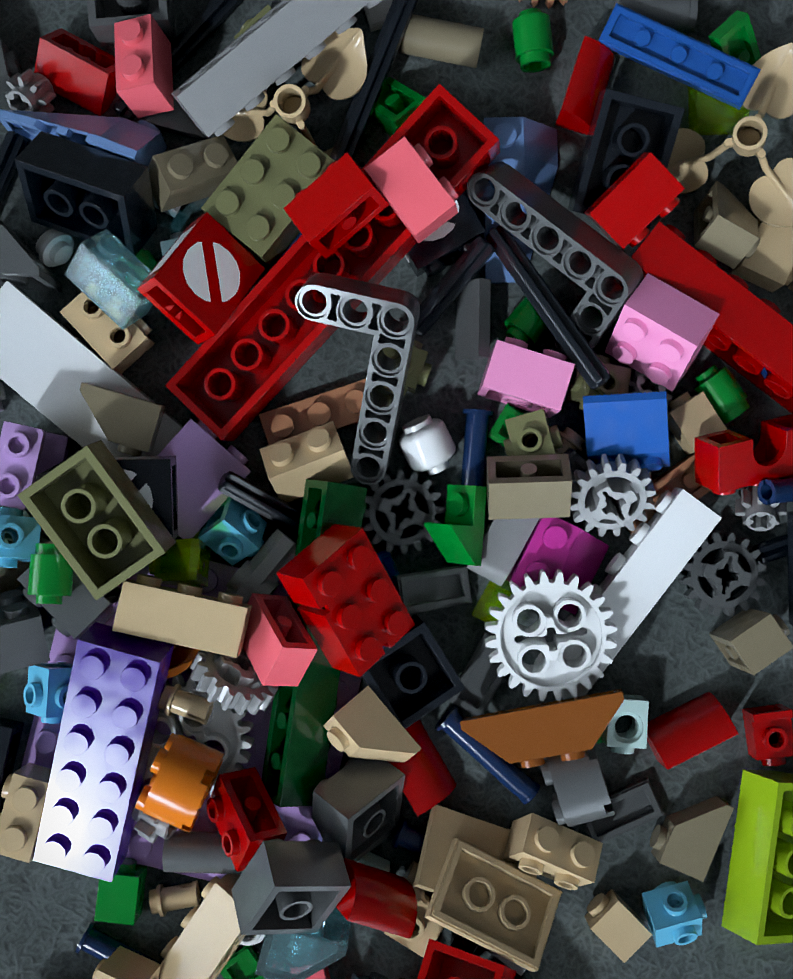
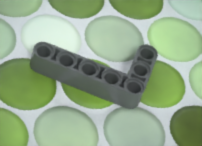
[467,162,644,363]
[295,273,420,485]

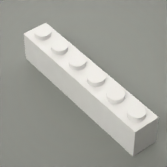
[534,487,722,699]

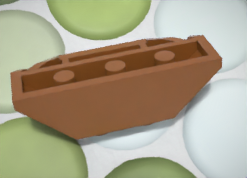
[460,688,624,768]

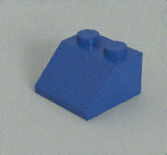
[583,391,670,472]

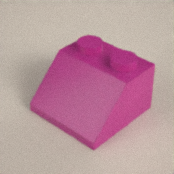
[506,518,609,615]

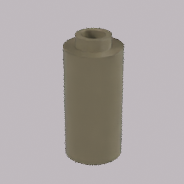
[400,14,484,68]

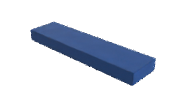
[598,3,761,110]

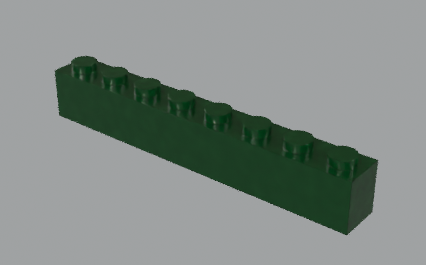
[262,479,367,807]

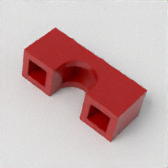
[695,414,793,495]

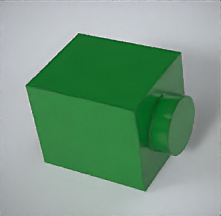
[94,857,147,925]

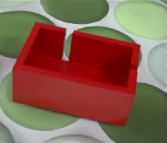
[276,524,415,677]

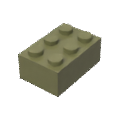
[201,114,335,268]
[17,440,176,601]

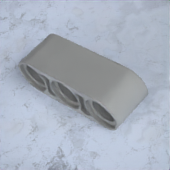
[466,518,540,586]

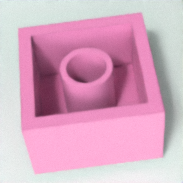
[605,273,719,392]
[477,337,575,418]

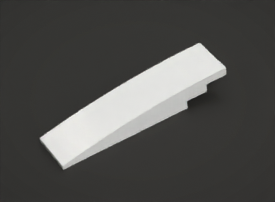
[0,281,204,545]

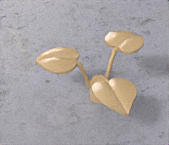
[223,28,368,157]
[667,43,793,227]

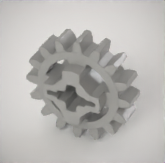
[571,454,656,537]
[190,648,278,715]

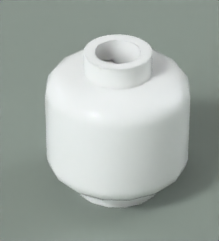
[399,414,456,475]

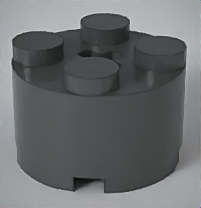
[540,748,615,827]

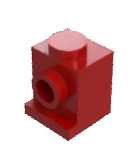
[742,704,793,766]

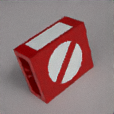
[137,212,265,345]

